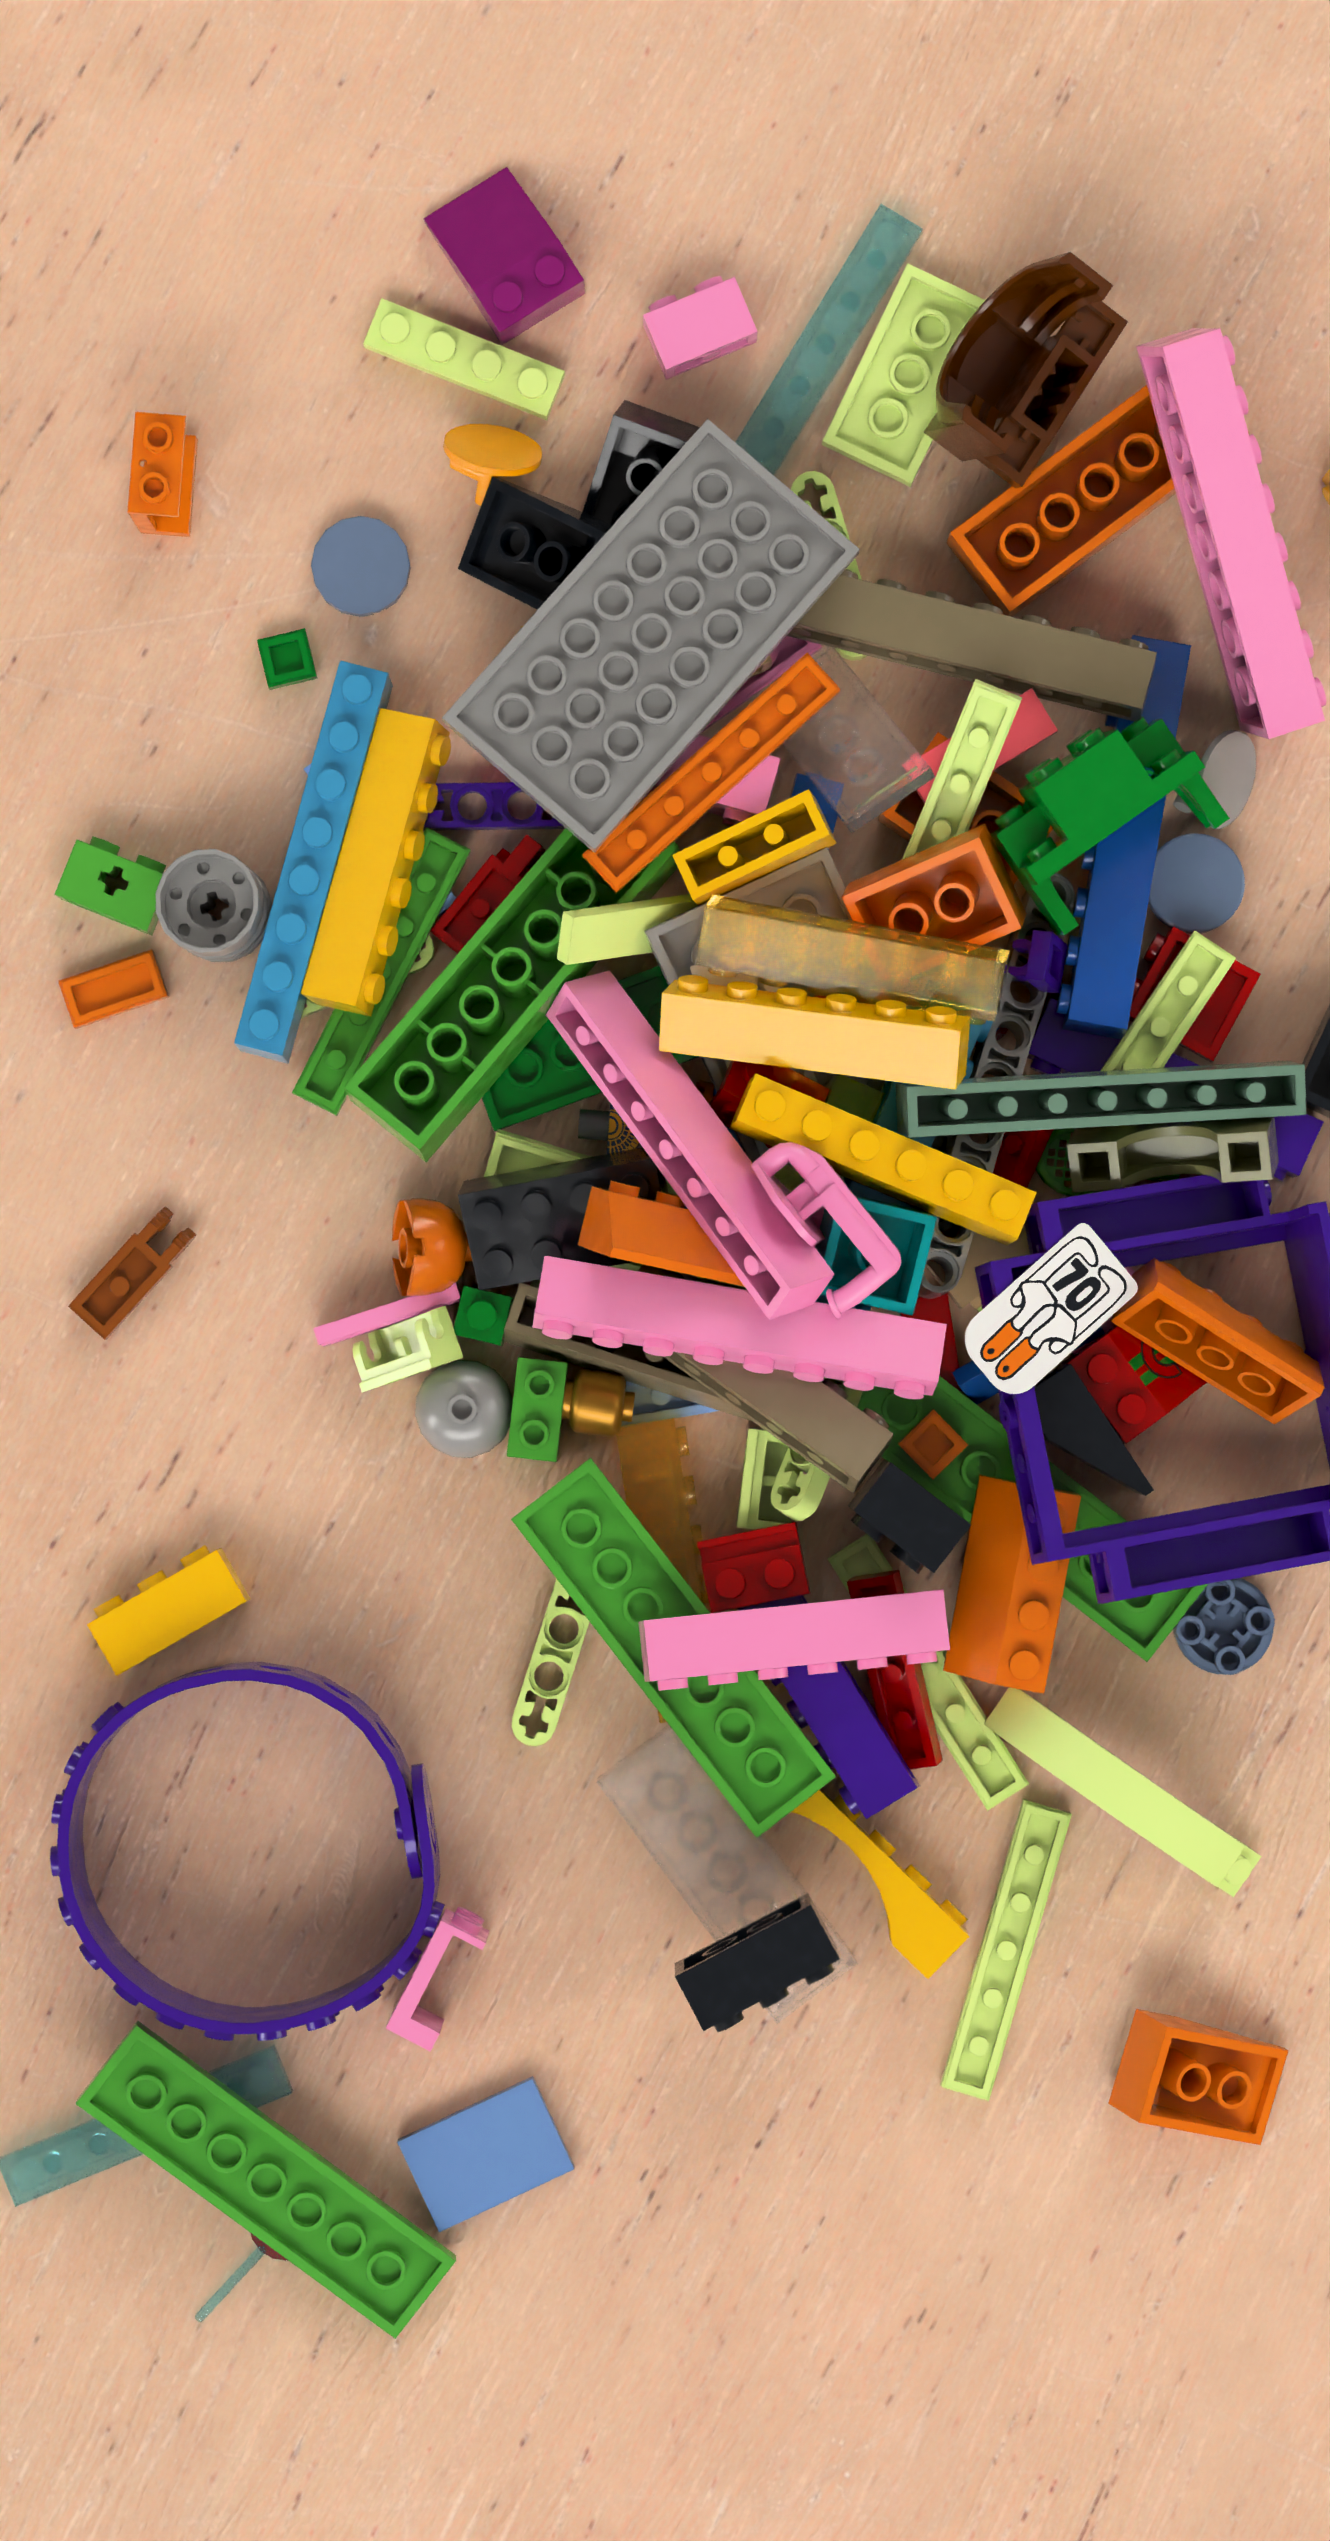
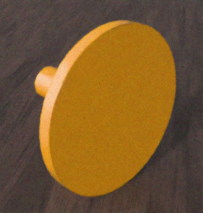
[443,424,542,506]

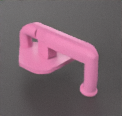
[750,1142,902,1318]

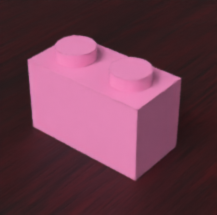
[643,276,758,380]

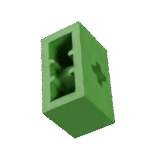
[54,836,166,936]
[507,1357,569,1462]

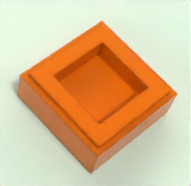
[897,1409,968,1479]

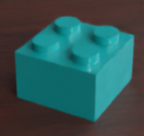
[815,1195,937,1316]

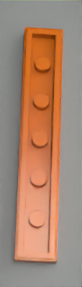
[582,652,841,893]

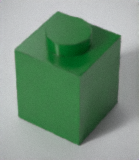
[454,1286,514,1346]

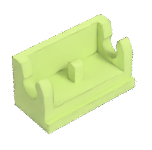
[352,1305,463,1393]
[736,1428,792,1530]

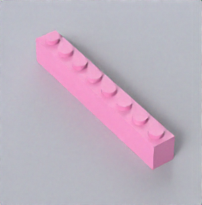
[546,970,835,1320]
[533,1256,947,1399]

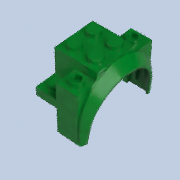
[990,717,1230,935]

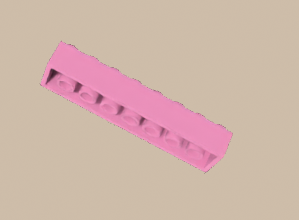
[1136,328,1326,739]

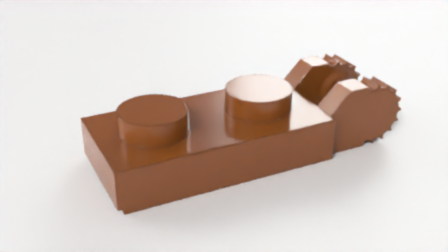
[68,1206,196,1340]

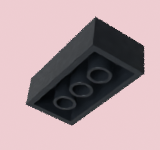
[458,1147,669,1291]

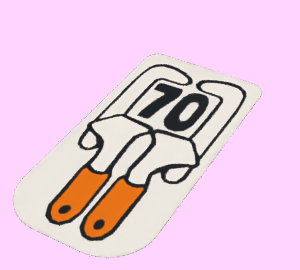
[965,1223,1138,1394]

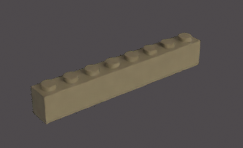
[787,569,1157,722]

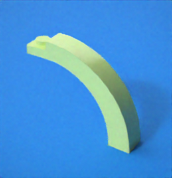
[984,1687,1262,1897]

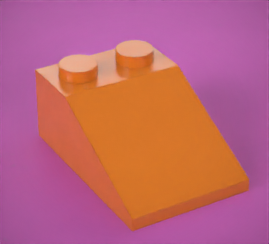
[1108,2009,1288,2145]

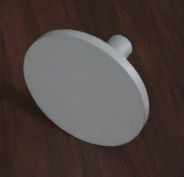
[1173,730,1256,829]

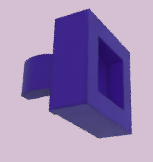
[1008,930,1068,993]

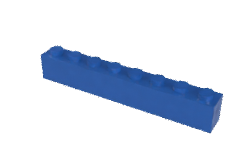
[1056,635,1191,1039]

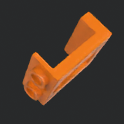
[127,412,198,537]

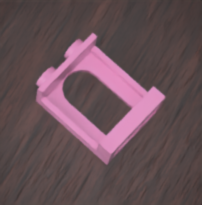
[386,1907,489,2052]

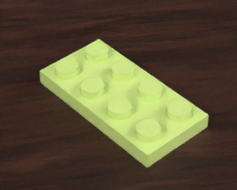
[822,263,985,487]

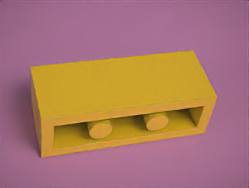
[672,789,837,905]
[87,1545,251,1676]

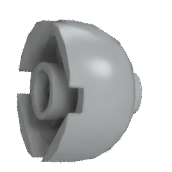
[415,1360,513,1458]

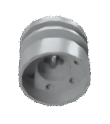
[155,849,272,962]

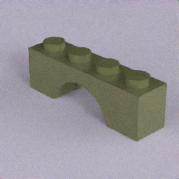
[1067,1117,1279,1193]

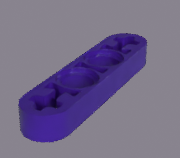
[423,782,565,831]

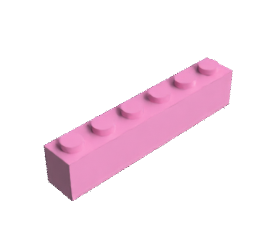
[639,1589,950,1691]

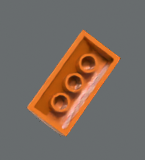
[578,1181,745,1287]
[1110,1258,1325,1425]
[943,1474,1081,1694]

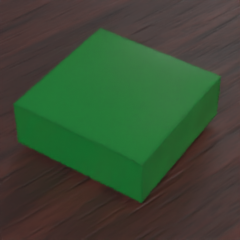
[257,628,318,690]

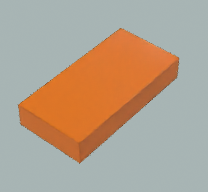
[58,949,169,1029]

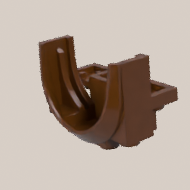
[924,252,1128,488]

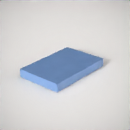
[397,2076,575,2232]

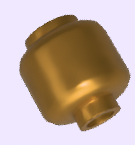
[562,1369,635,1437]

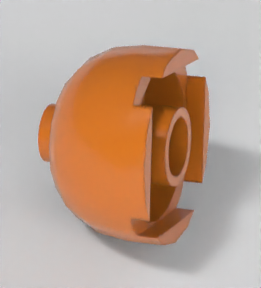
[392,1198,472,1296]

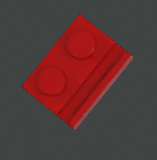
[697,1522,811,1613]

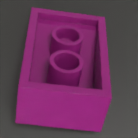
[423,167,585,345]

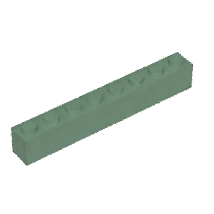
[895,1061,1306,1138]

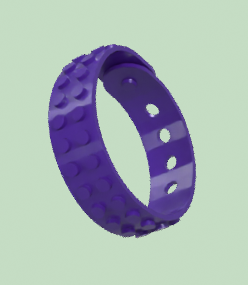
[50,1662,445,2041]

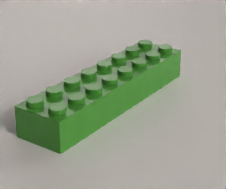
[343,828,680,1163]

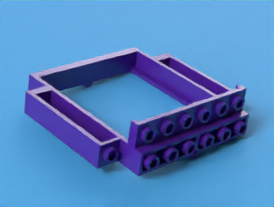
[975,1175,1330,1604]

